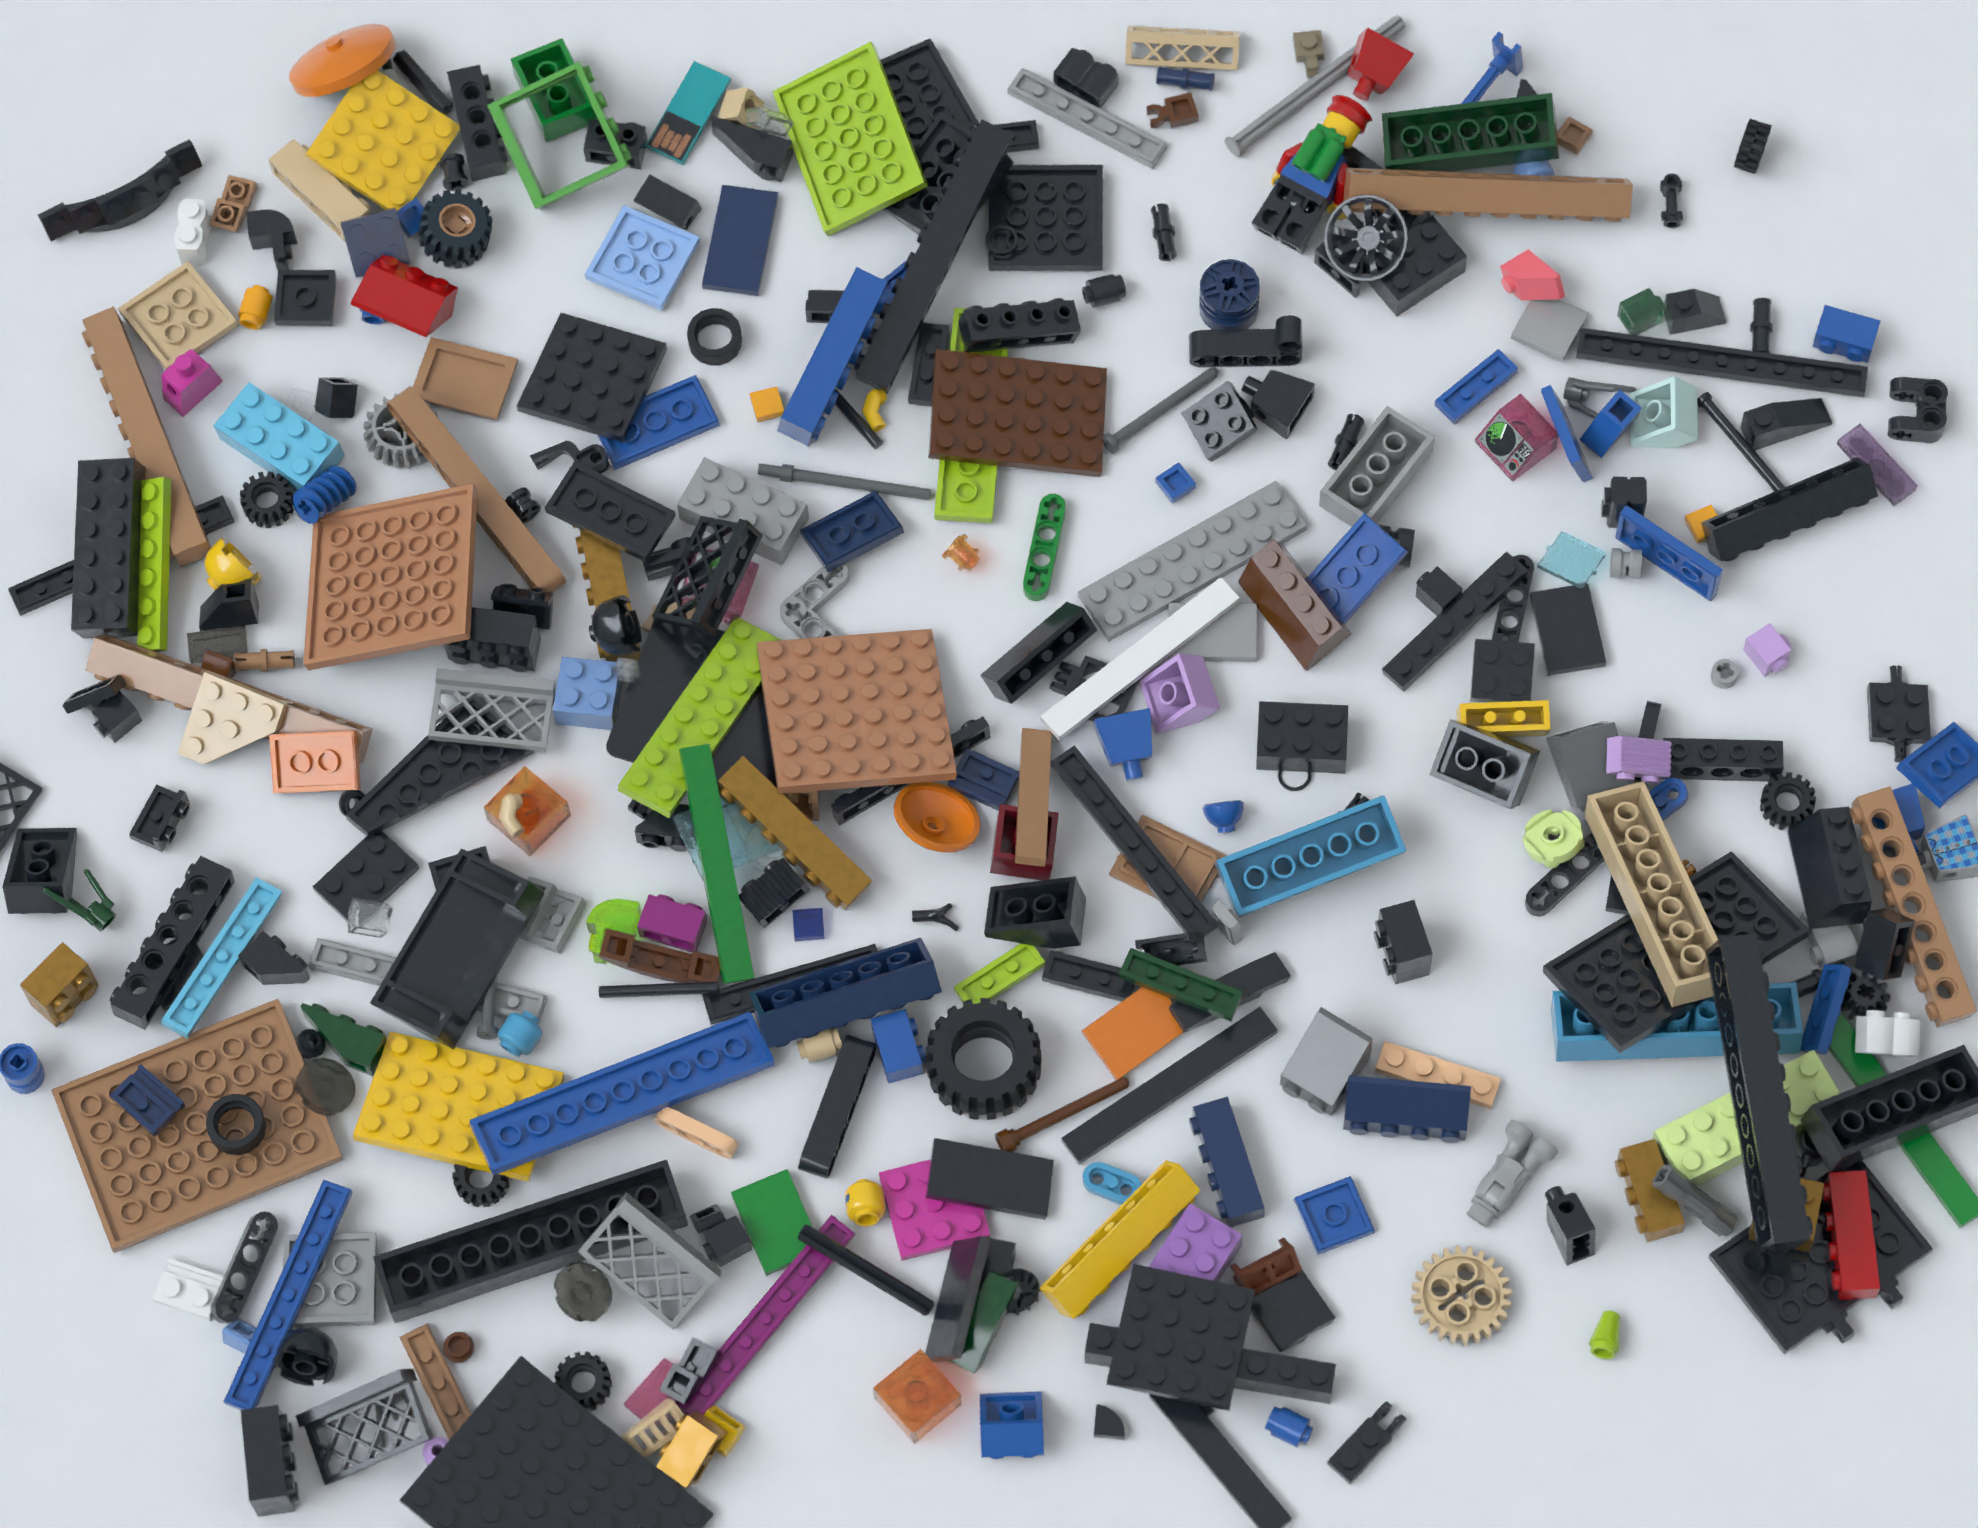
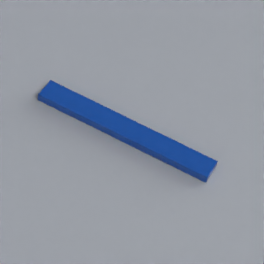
[223,1179,353,1410]

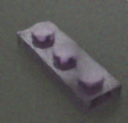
[1837,424,1918,506]

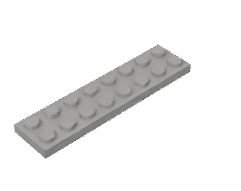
[1078,481,1307,642]

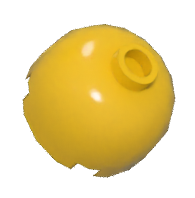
[204,537,262,590]

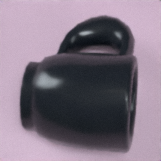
[1794,1130,1823,1179]

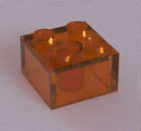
[483,766,571,856]
[873,1349,962,1444]

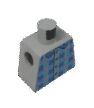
[1916,814,1978,882]

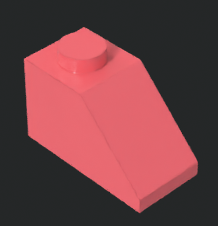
[1500,249,1565,300]

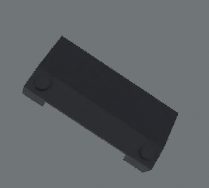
[370,848,544,1050]

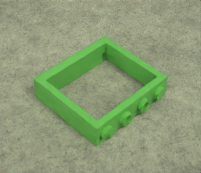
[487,62,632,209]

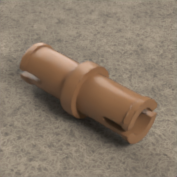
[234,649,295,672]

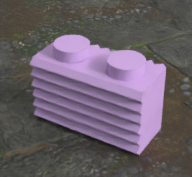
[1606,736,1672,784]

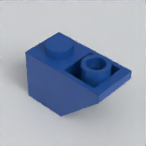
[1579,389,1642,458]

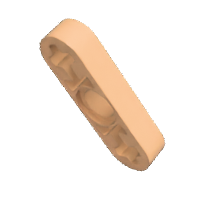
[654,1107,739,1159]

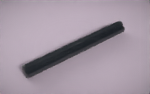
[797,1224,934,1316]

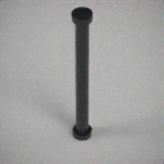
[1697,392,1785,492]

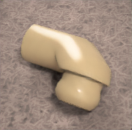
[499,793,525,838]

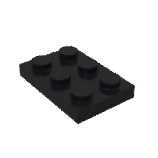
[312,831,420,929]

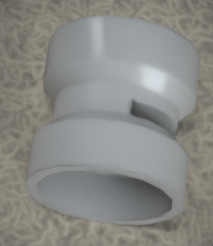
[1610,548,1642,579]

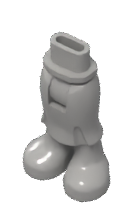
[1466,1119,1558,1227]

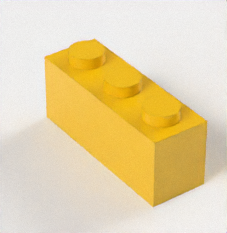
[1456,700,1551,737]

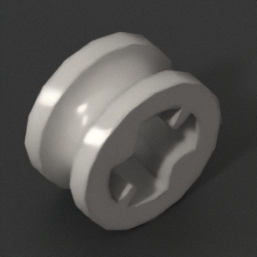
[1711,659,1739,689]

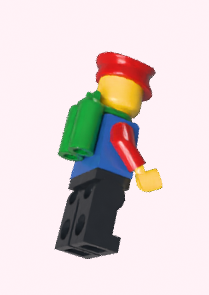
[1251,95,1372,255]

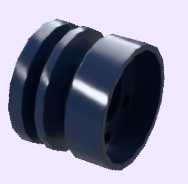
[1199,259,1260,330]

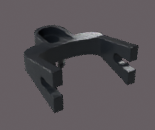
[530,440,609,473]

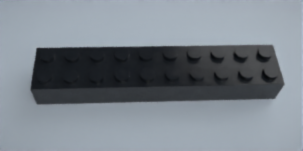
[1706,933,1813,1254]
[373,1159,688,1323]

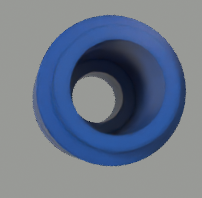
[1265,1406,1313,1448]

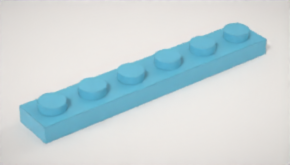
[161,877,282,1039]

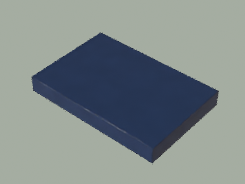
[800,490,904,572]

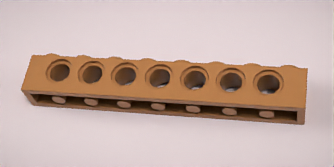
[1850,786,1977,1028]

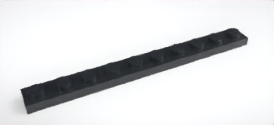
[1576,328,1868,397]

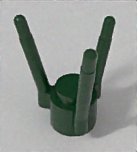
[42,869,116,932]

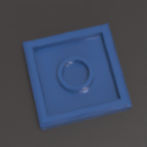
[1294,1176,1375,1255]

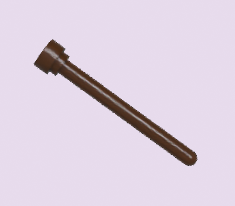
[994,1077,1130,1152]

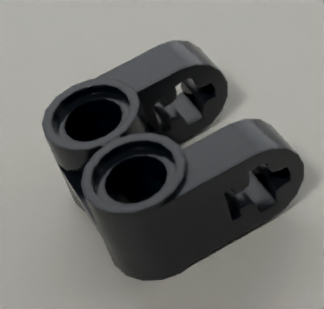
[1887,377,1948,443]

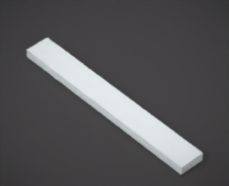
[1040,577,1240,741]

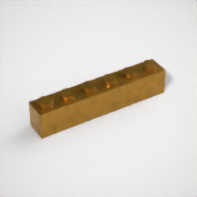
[573,526,641,665]
[717,756,872,910]

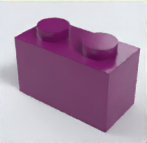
[637,894,708,953]

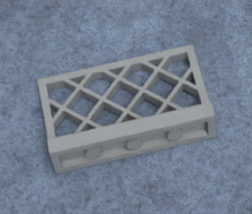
[428,668,555,752]
[578,1192,721,1330]

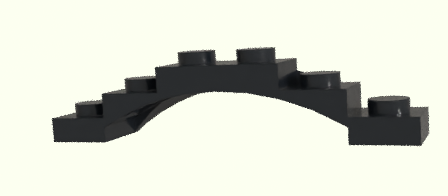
[38,139,203,242]

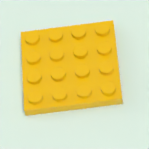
[305,70,460,211]

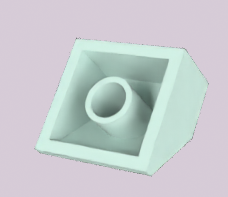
[1630,376,1698,448]

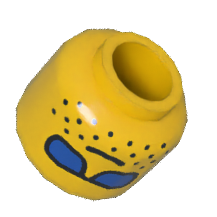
[845,1179,886,1227]

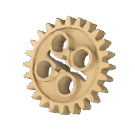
[1411,1245,1512,1346]

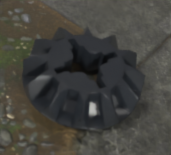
[1002,1269,1041,1316]

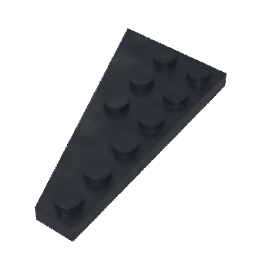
[346,699,534,837]

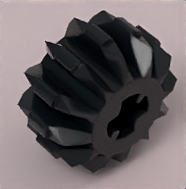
[1840,972,1891,1020]

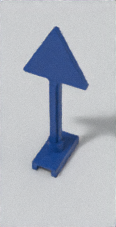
[1461,31,1523,104]

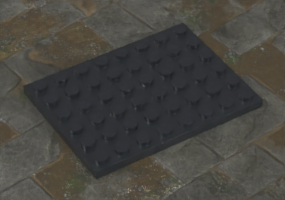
[399,1356,714,1528]

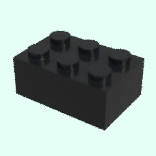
[1362,215,1467,317]
[444,607,541,672]
[1256,701,1348,774]
[241,1405,300,1517]

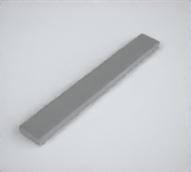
[308,938,547,1026]

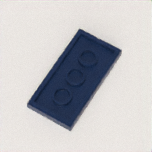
[702,185,778,296]

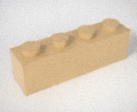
[268,139,371,243]

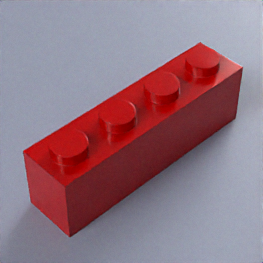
[1822,1170,1880,1300]

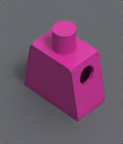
[161,349,223,417]

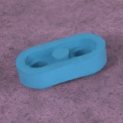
[1083,1162,1141,1205]

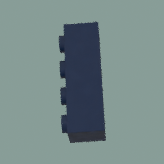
[1189,1096,1265,1227]

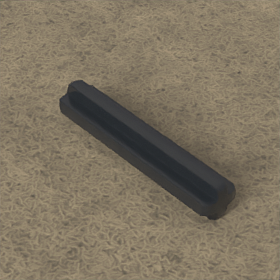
[393,50,453,114]

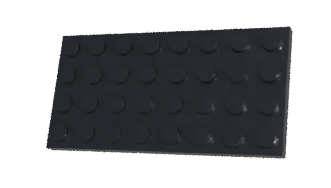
[1543,851,1809,1053]

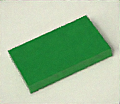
[731,1169,812,1276]

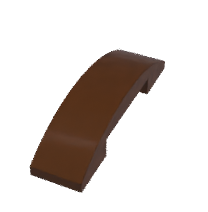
[599,928,720,983]

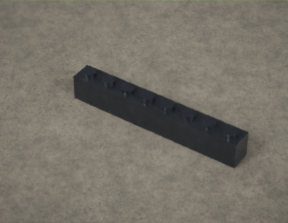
[1085,1323,1336,1404]

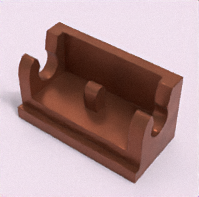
[1229,1237,1302,1296]

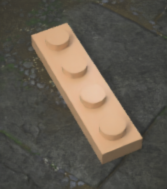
[1375,1041,1501,1109]

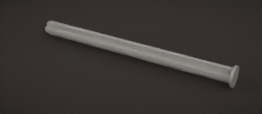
[1225,16,1405,157]

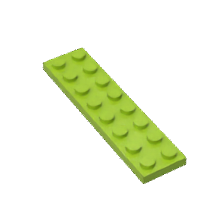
[934,308,1008,523]
[617,616,781,818]

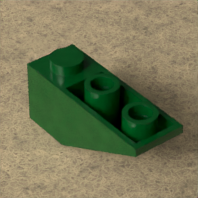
[300,1003,387,1076]

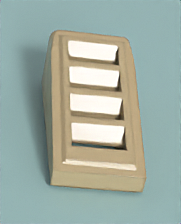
[621,1398,684,1458]

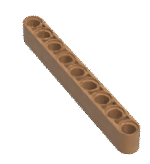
[386,386,566,593]

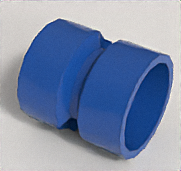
[0,1043,45,1094]

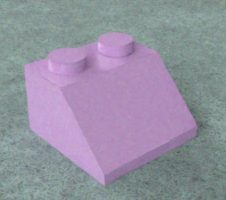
[1139,653,1220,733]

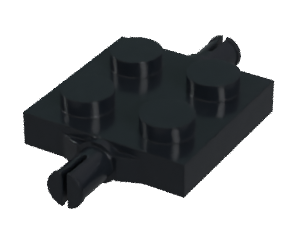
[1867,665,1931,763]

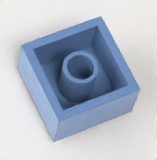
[553,657,623,730]

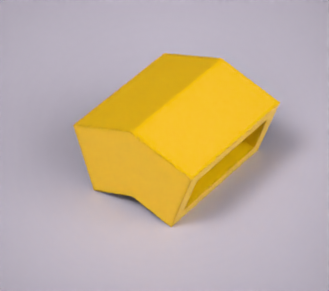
[704,1405,746,1457]

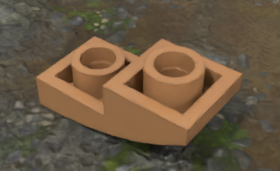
[210,175,258,233]

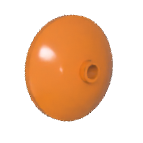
[894,782,980,853]

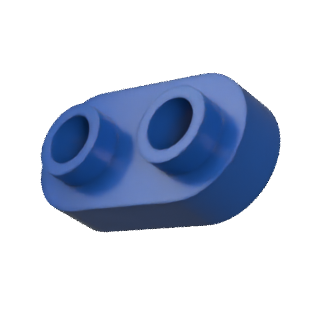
[1649,778,1688,821]

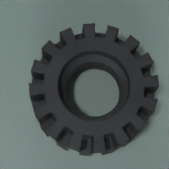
[1734,118,1772,174]
[240,471,294,528]
[1760,772,1816,830]
[452,1164,509,1207]
[554,1352,612,1411]

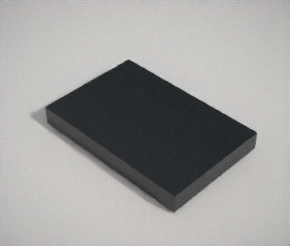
[1530,583,1606,676]

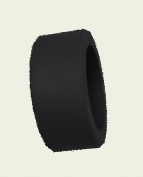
[687,308,742,366]
[206,1094,267,1155]

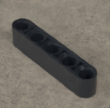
[798,1035,877,1179]

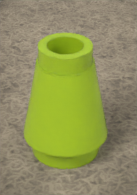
[1589,1311,1620,1359]

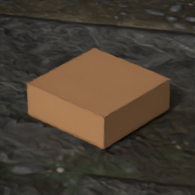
[1557,116,1593,155]

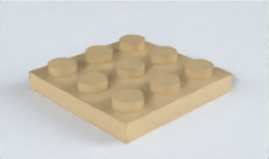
[118,261,238,370]

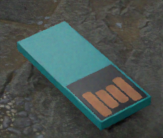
[645,61,732,165]

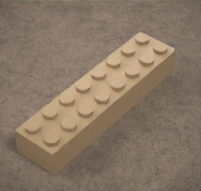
[1585,781,1718,1007]

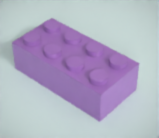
[1149,1204,1242,1282]

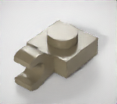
[1293,30,1324,78]

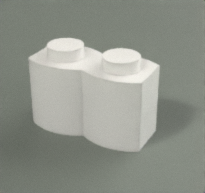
[174,199,211,266]
[1855,1010,1920,1057]

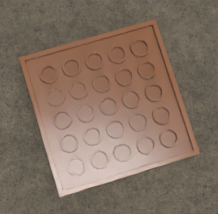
[303,484,478,671]
[757,629,957,794]

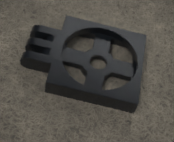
[1049,655,1140,721]

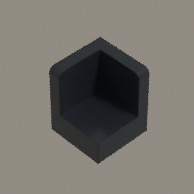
[315,377,358,418]

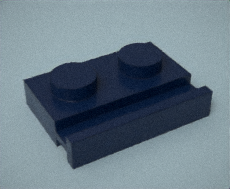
[948,748,1019,811]
[110,1064,186,1137]

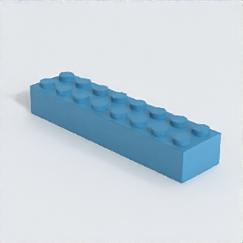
[1551,982,1803,1062]

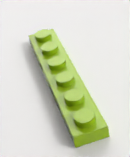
[137,477,171,652]

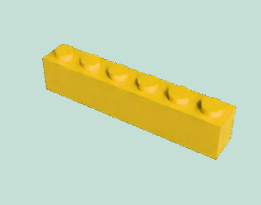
[1039,1160,1201,1319]

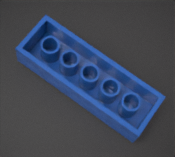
[777,267,889,446]

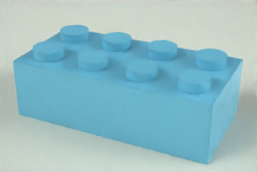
[213,382,345,491]

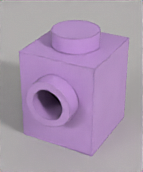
[1743,623,1791,677]

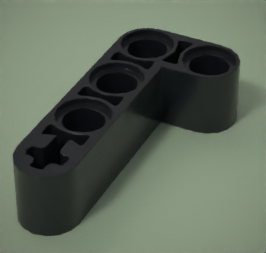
[1189,315,1303,367]

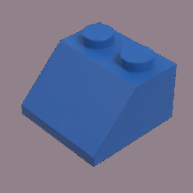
[980,1391,1044,1459]

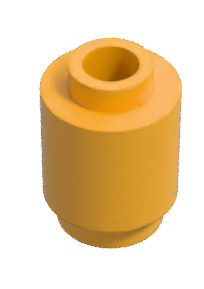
[238,285,273,330]

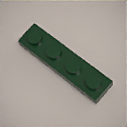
[1119,947,1243,1022]

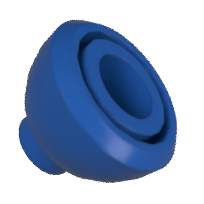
[1202,800,1244,833]

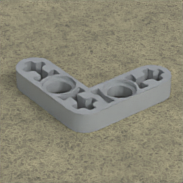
[780,564,849,639]

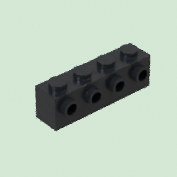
[958,298,1081,353]
[980,602,1097,704]

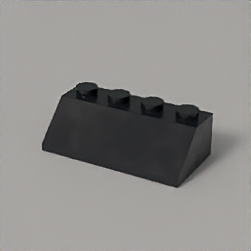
[1787,806,1872,929]

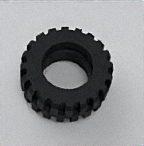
[925,998,1042,1120]

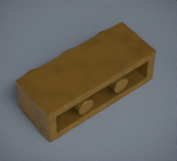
[1615,1139,1685,1242]

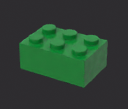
[511,38,597,142]

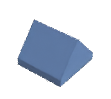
[222,1319,256,1354]

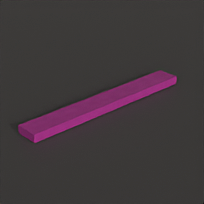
[675,1215,855,1415]

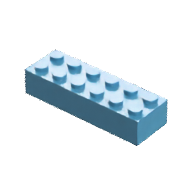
[1215,795,1407,918]

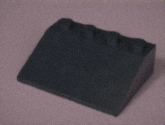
[882,113,1014,235]

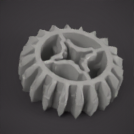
[363,393,438,469]

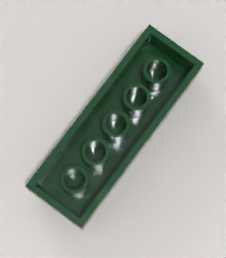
[1381,93,1559,172]

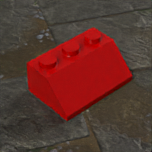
[350,255,458,337]

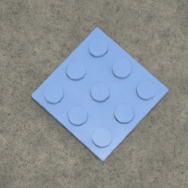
[585,205,700,311]

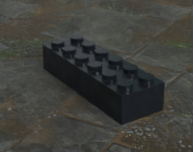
[71,458,146,639]
[1800,1045,1978,1172]

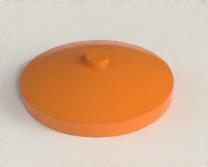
[289,24,396,97]

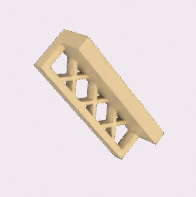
[1125,26,1240,70]

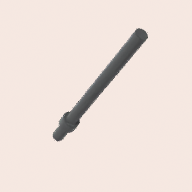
[758,463,931,500]

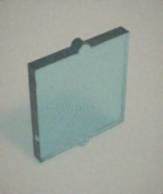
[1537,531,1606,589]

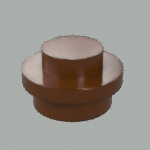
[443,1332,474,1363]

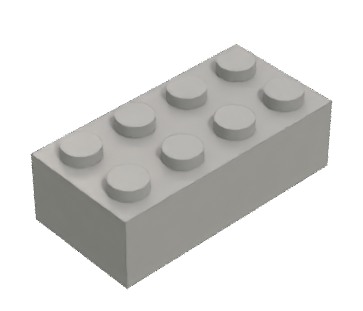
[1319,406,1435,527]
[677,457,809,566]

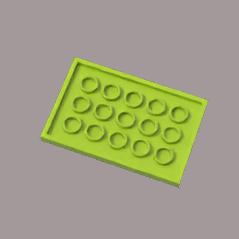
[772,41,928,236]

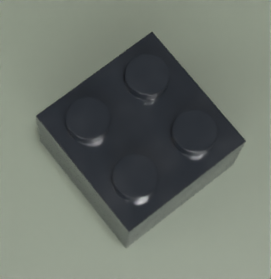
[1470,639,1535,702]
[1374,900,1433,985]

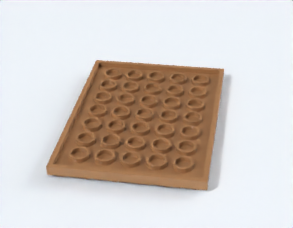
[51,999,343,1253]

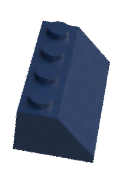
[1343,1075,1471,1143]

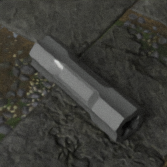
[1652,1164,1738,1237]

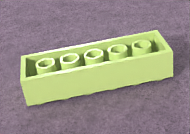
[1652,1050,1840,1186]

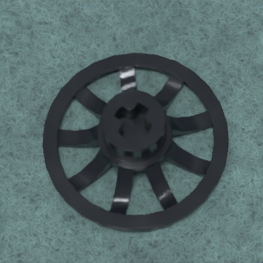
[1324,195,1408,281]

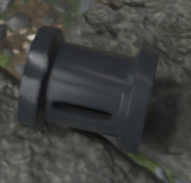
[440,153,469,191]

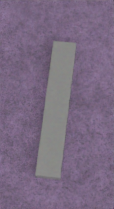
[1007,68,1167,169]

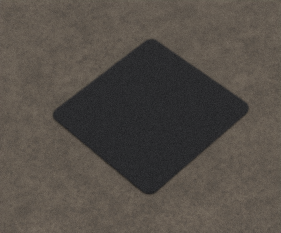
[606,613,777,790]

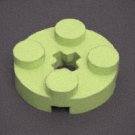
[1523,810,1585,868]

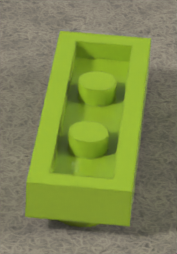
[953,943,1045,1004]

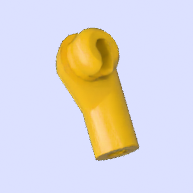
[862,389,887,432]

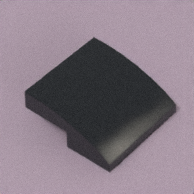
[1251,1270,1336,1353]

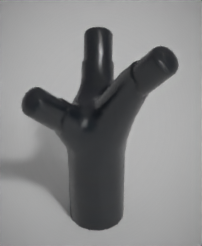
[912,903,959,931]

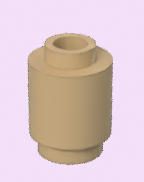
[797,1028,842,1063]

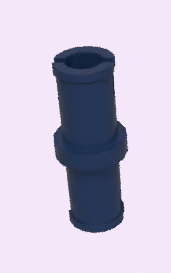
[1156,66,1215,91]

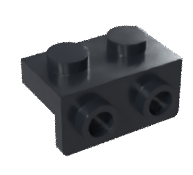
[491,583,554,630]
[129,784,190,852]

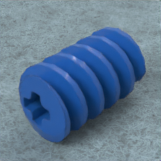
[293,466,357,524]

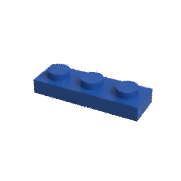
[1435,349,1518,424]
[1800,964,1852,1055]

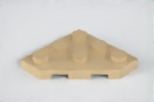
[177,671,288,764]

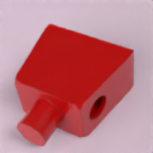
[1347,28,1414,101]

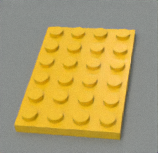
[353,1032,564,1182]

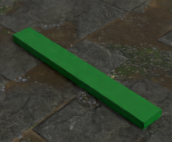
[679,744,755,984]
[1828,1014,1978,1228]

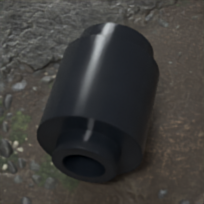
[1082,274,1126,308]

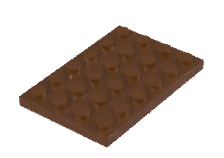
[928,349,1107,477]

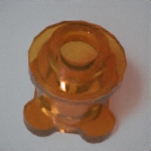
[942,534,980,571]

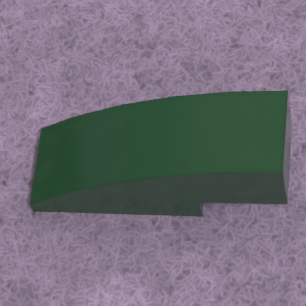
[948,1270,1019,1374]

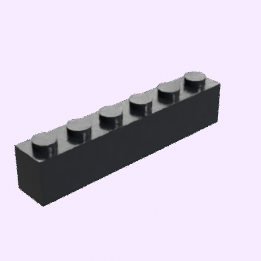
[1701,457,1878,562]

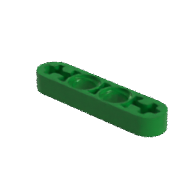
[1023,494,1066,601]

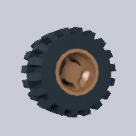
[418,189,493,268]

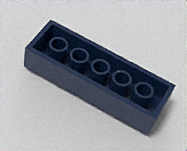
[749,937,942,1048]

